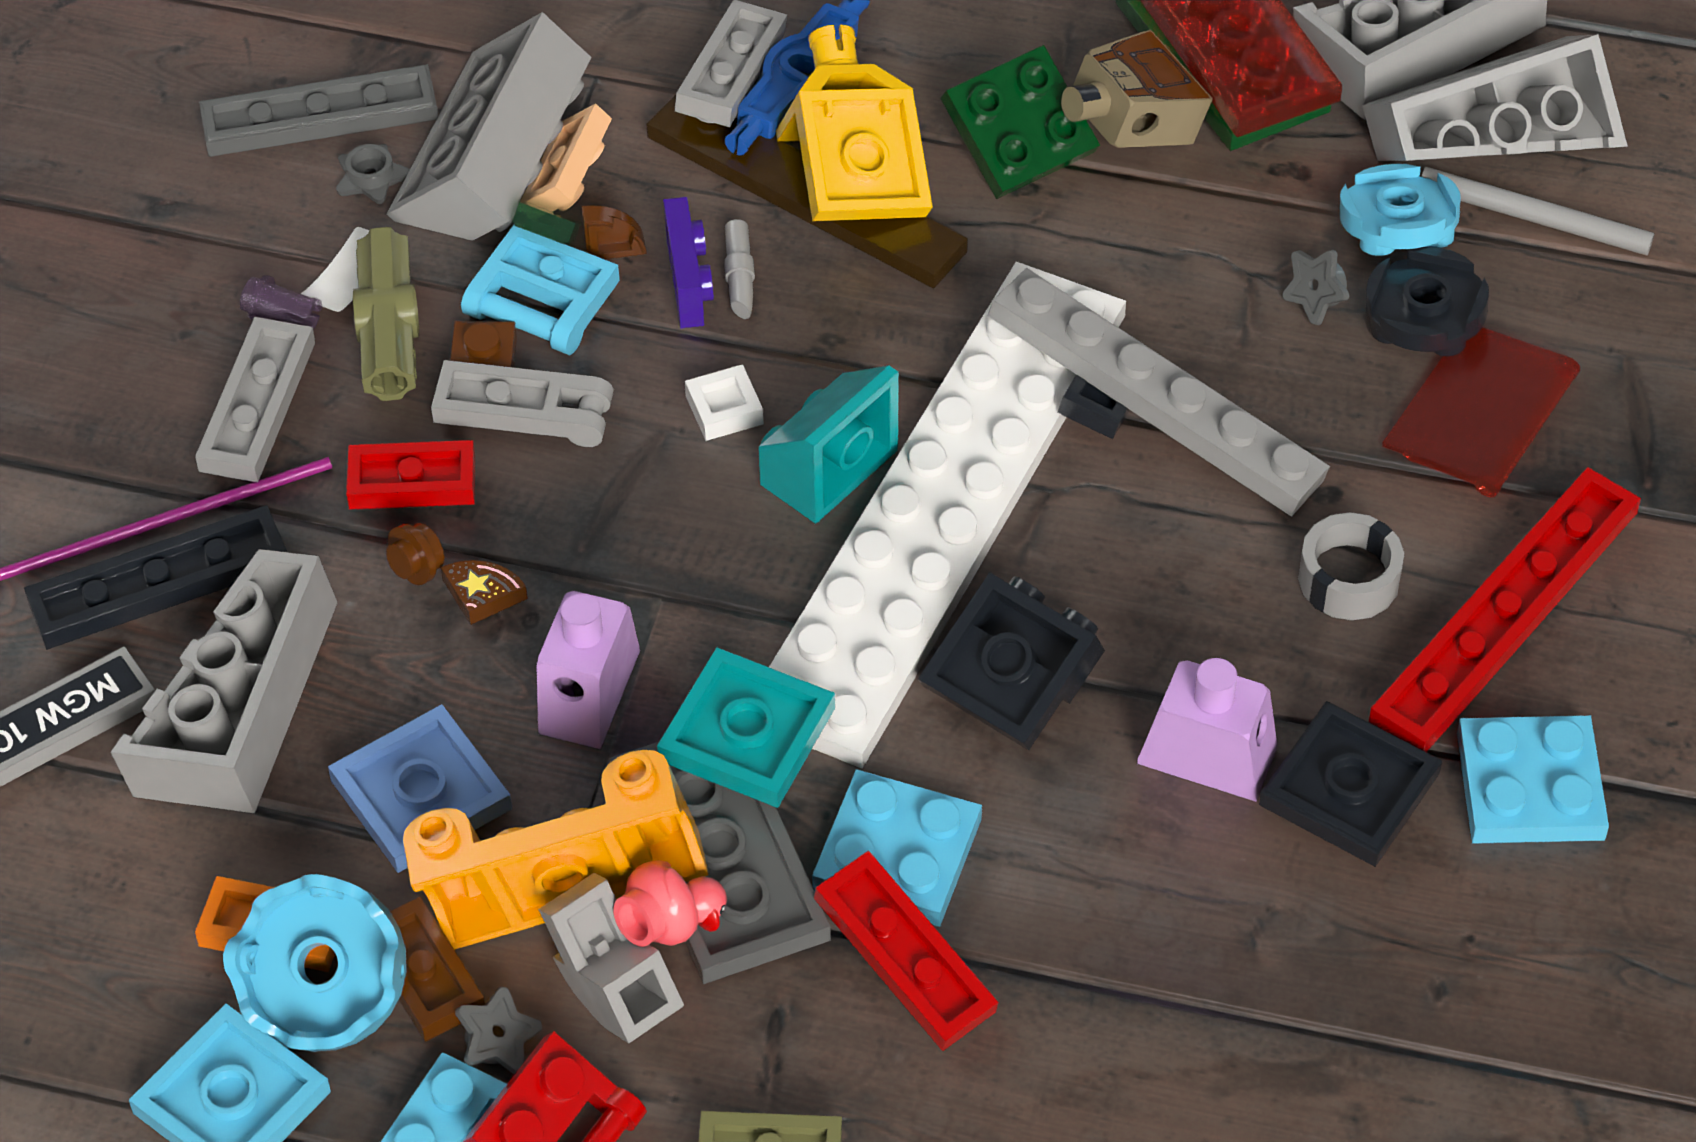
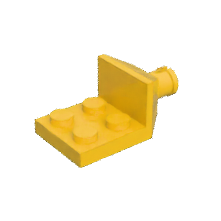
[776,25,933,221]

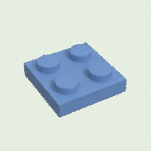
[328,704,512,873]

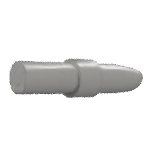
[724,219,755,319]

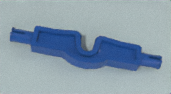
[725,0,870,155]

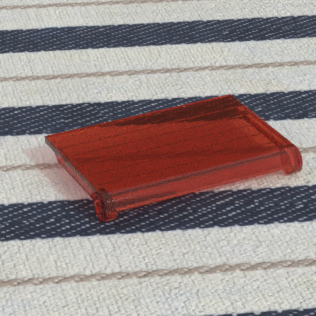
[1382,327,1581,498]

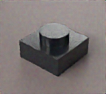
[1057,374,1130,439]

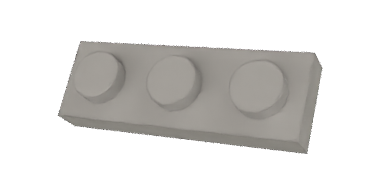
[675,0,787,127]
[195,317,315,483]

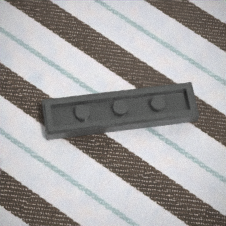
[199,64,438,157]

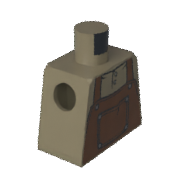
[1061,30,1213,148]

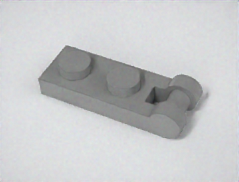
[431,360,614,447]

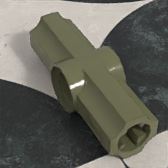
[353,227,419,401]

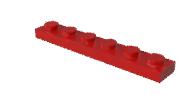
[1369,467,1641,752]

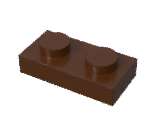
[390,896,485,1042]

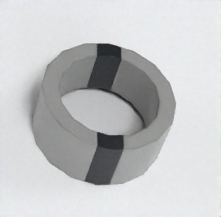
[1298,512,1404,621]

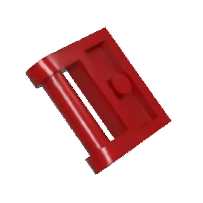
[462,1031,647,1142]

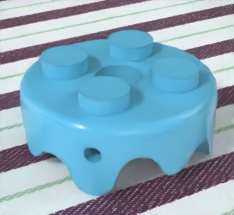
[223,874,407,1052]

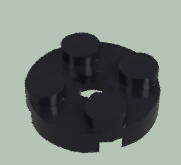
[1366,247,1489,357]

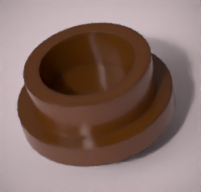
[386,523,444,585]

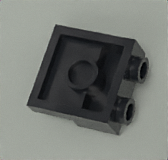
[918,572,1105,750]

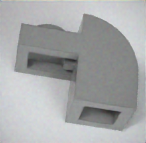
[538,873,684,1043]

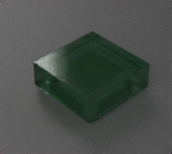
[512,202,582,245]

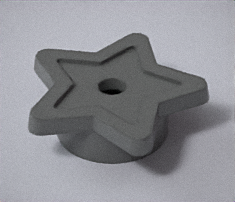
[336,144,410,204]
[1283,250,1349,326]
[455,987,542,1074]

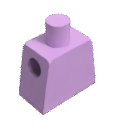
[537,591,640,749]
[1138,658,1277,802]

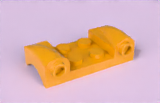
[403,750,709,950]

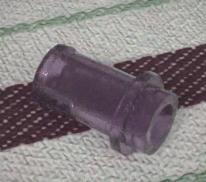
[240,275,322,331]

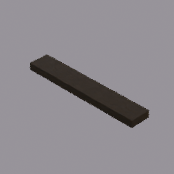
[646,95,968,289]

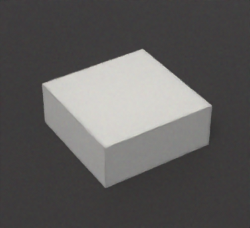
[685,364,764,441]

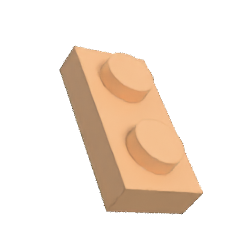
[520,104,612,220]

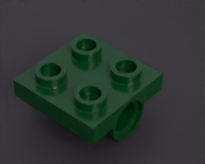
[940,45,1100,200]

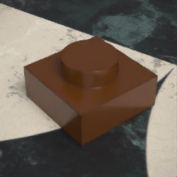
[450,321,517,368]

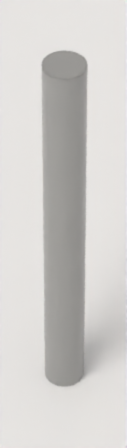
[1421,167,1655,256]

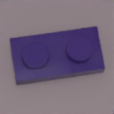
[663,197,714,329]

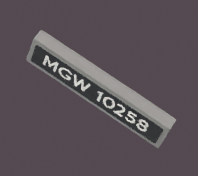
[0,646,155,787]

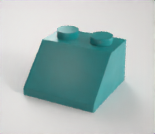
[759,365,899,524]

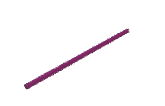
[0,457,332,581]

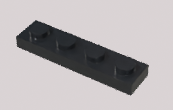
[24,505,287,650]

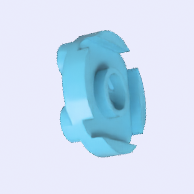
[1340,164,1461,256]

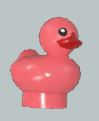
[613,860,727,947]

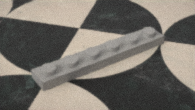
[988,268,1330,517]

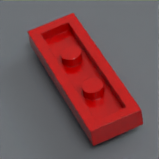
[814,850,999,1051]

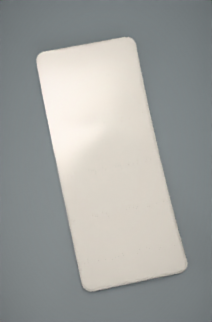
[299,227,369,312]

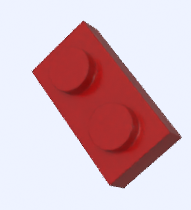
[346,440,475,510]

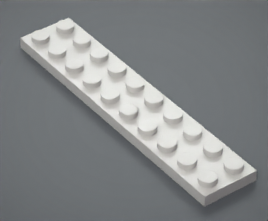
[769,262,1126,769]

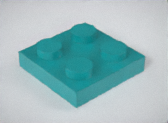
[657,647,835,808]

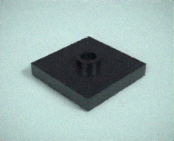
[1259,701,1442,867]

